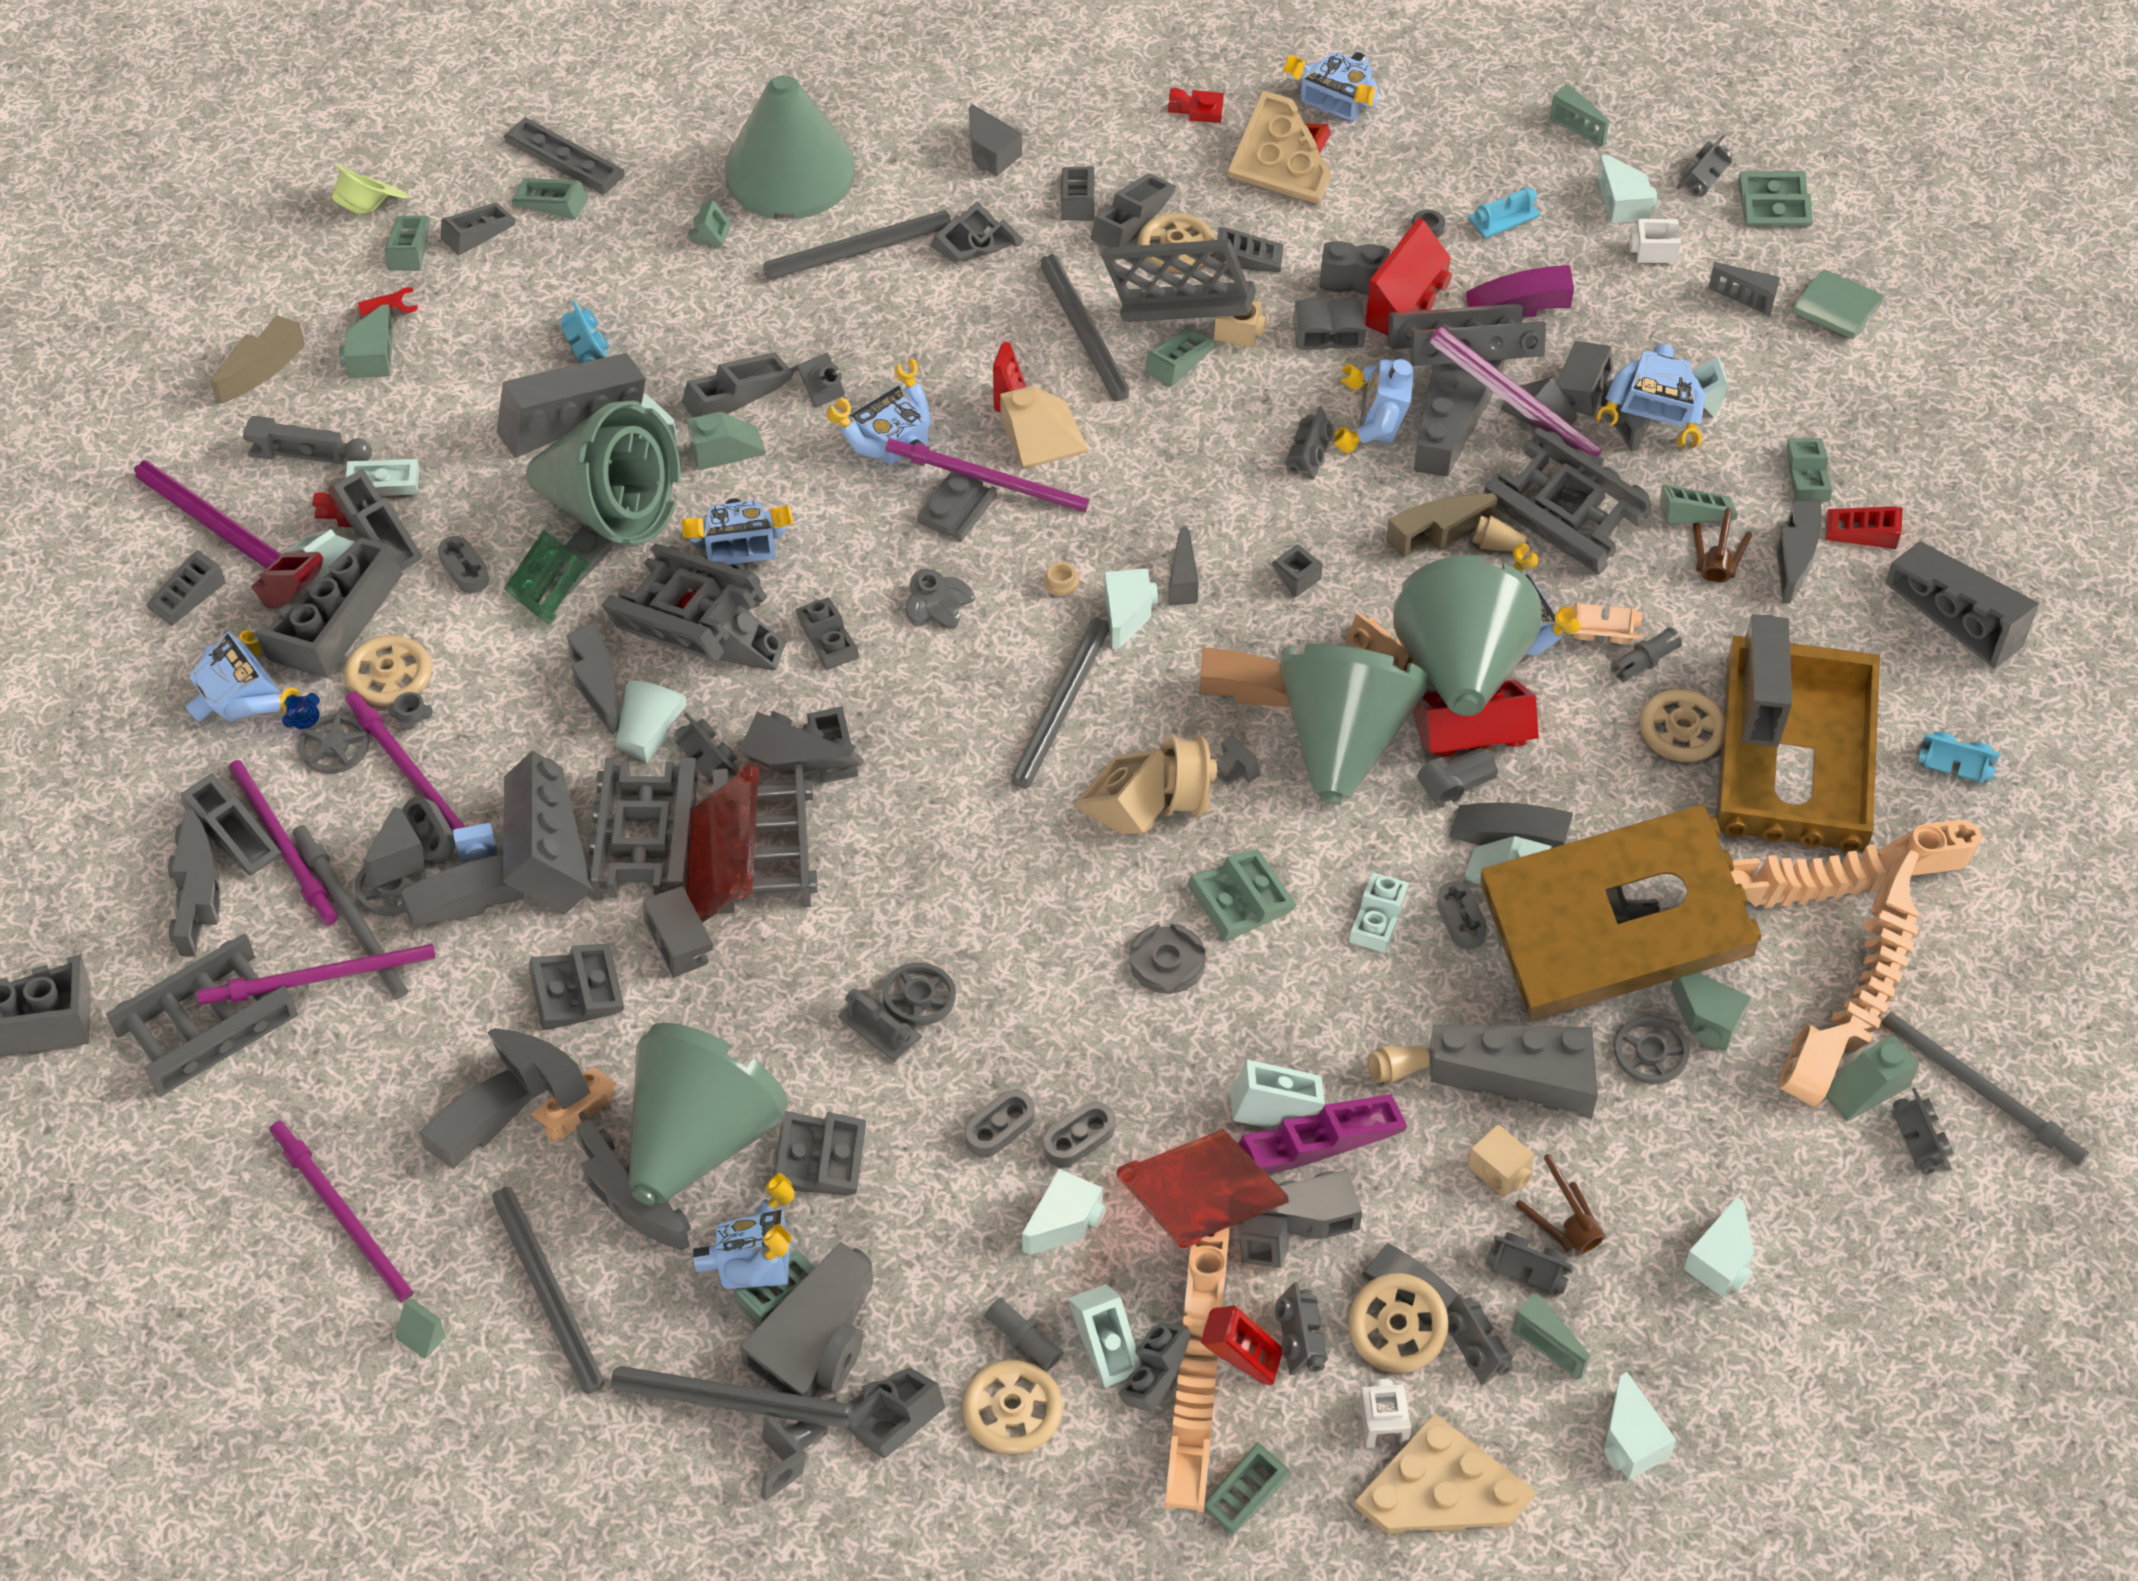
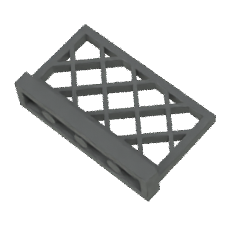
[1101,239,1256,322]

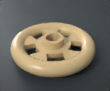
[1137,213,1215,273]
[344,635,432,707]
[1639,689,1725,762]
[1348,1273,1449,1374]
[962,1360,1063,1454]

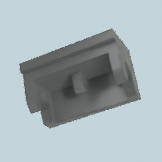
[1556,341,1613,416]
[643,886,713,978]

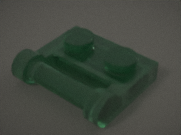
[503,530,591,624]

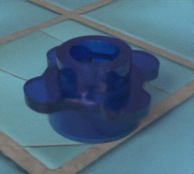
[282,693,320,730]

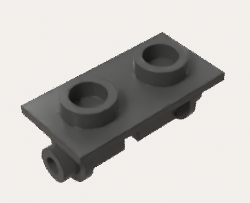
[1676,135,1733,197]
[1285,406,1334,480]
[674,712,742,783]
[838,988,922,1062]
[1892,1087,1954,1175]
[1486,1232,1574,1295]
[1275,1282,1328,1375]
[1446,1293,1513,1385]

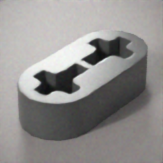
[438,536,489,593]
[1437,881,1487,949]

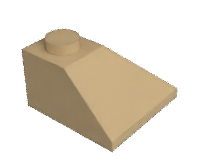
[1000,386,1088,469]
[1073,749,1164,835]

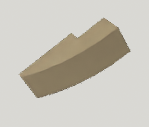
[210,315,305,404]
[1386,493,1498,558]

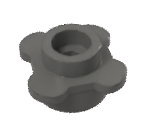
[388,692,433,730]

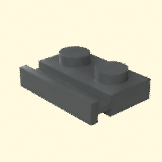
[917,472,997,542]

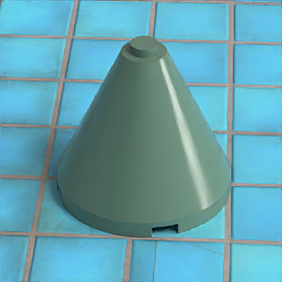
[725,75,855,219]
[526,401,681,544]
[1393,555,1542,716]
[1279,644,1429,805]
[628,1023,788,1206]

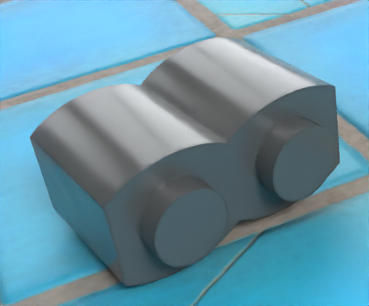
[1319,241,1390,295]
[1293,298,1366,350]

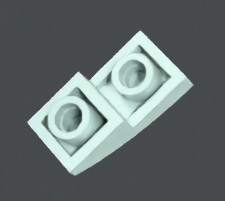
[1349,872,1409,953]

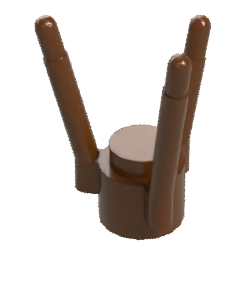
[1693,507,1752,583]
[1516,1154,1606,1255]

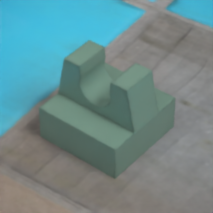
[687,200,731,248]

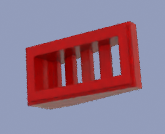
[993,341,1026,412]
[1825,506,1903,549]
[1201,1305,1282,1385]

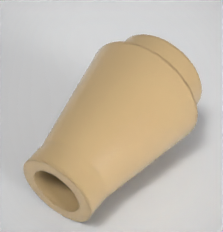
[1471,515,1527,553]
[1367,1045,1430,1085]

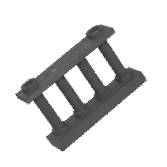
[1388,304,1546,366]
[713,763,818,914]
[106,933,298,1097]

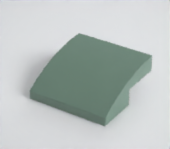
[1738,171,1813,226]
[1792,269,1884,339]
[1187,849,1296,941]

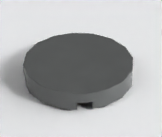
[1129,924,1206,994]

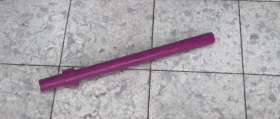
[885,438,1090,513]
[345,691,465,832]
[228,760,338,925]
[196,944,435,1006]
[269,1121,414,1303]

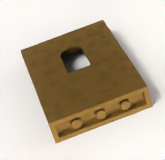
[1716,635,1880,852]
[1480,804,1761,1022]

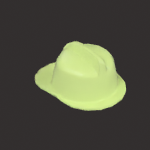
[332,163,408,214]

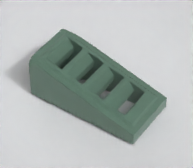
[1549,84,1610,146]
[511,178,588,220]
[384,216,430,271]
[1145,328,1215,387]
[1660,485,1738,524]
[733,1249,815,1326]
[1513,1292,1591,1379]
[1204,1442,1292,1536]

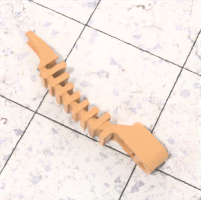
[1731,820,1982,908]
[1778,850,1919,1108]
[1165,1211,1230,1513]

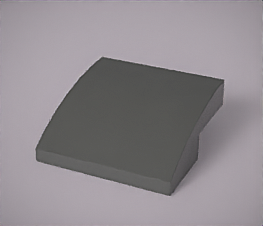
[529,943,624,1030]
[773,1111,866,1195]

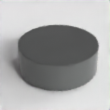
[1412,209,1445,238]

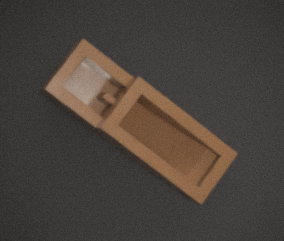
[1200,647,1290,707]

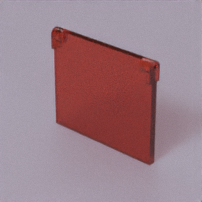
[687,764,760,923]
[1116,1129,1289,1248]

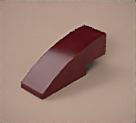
[251,552,324,609]

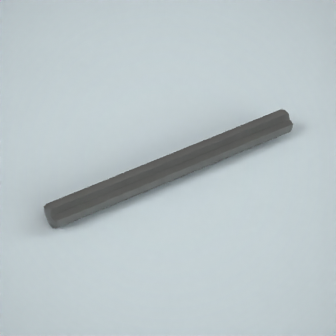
[763,210,951,280]
[1041,254,1129,402]
[1012,617,1109,789]
[492,1186,604,1394]
[611,1366,853,1429]

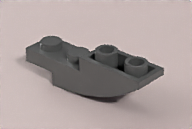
[168,809,221,956]
[575,1118,691,1251]

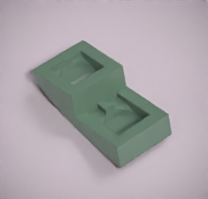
[1787,438,1832,501]

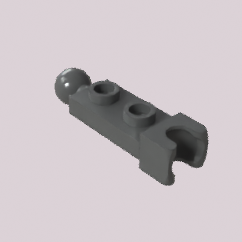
[243,416,372,464]

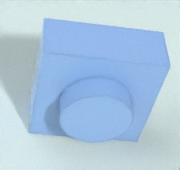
[453,822,498,862]

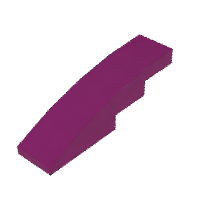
[1238,1094,1408,1177]

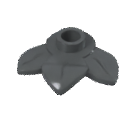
[906,568,975,629]

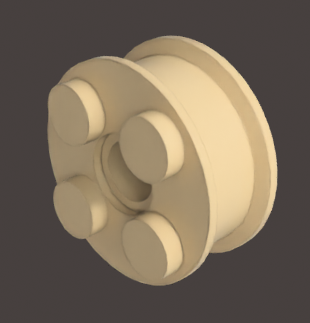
[1160,733,1217,818]

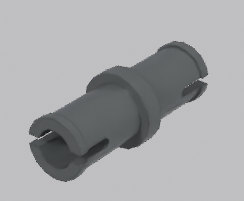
[1611,627,1682,683]
[984,1297,1063,1372]

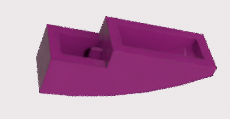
[1466,265,1574,317]

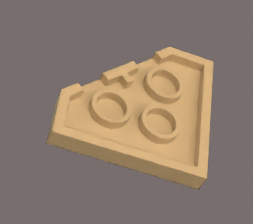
[1227,91,1331,205]
[1354,1413,1536,1534]

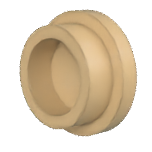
[1044,562,1079,596]

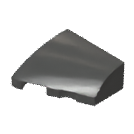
[930,201,1024,262]
[829,1367,946,1459]

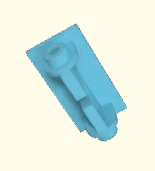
[1468,187,1541,239]
[560,300,610,364]
[1917,732,2000,784]

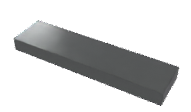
[504,117,625,195]

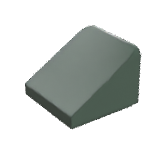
[396,1298,445,1359]

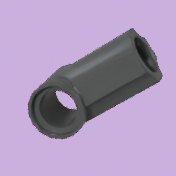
[1417,747,1498,808]

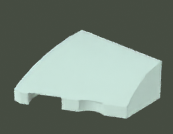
[615,680,687,763]

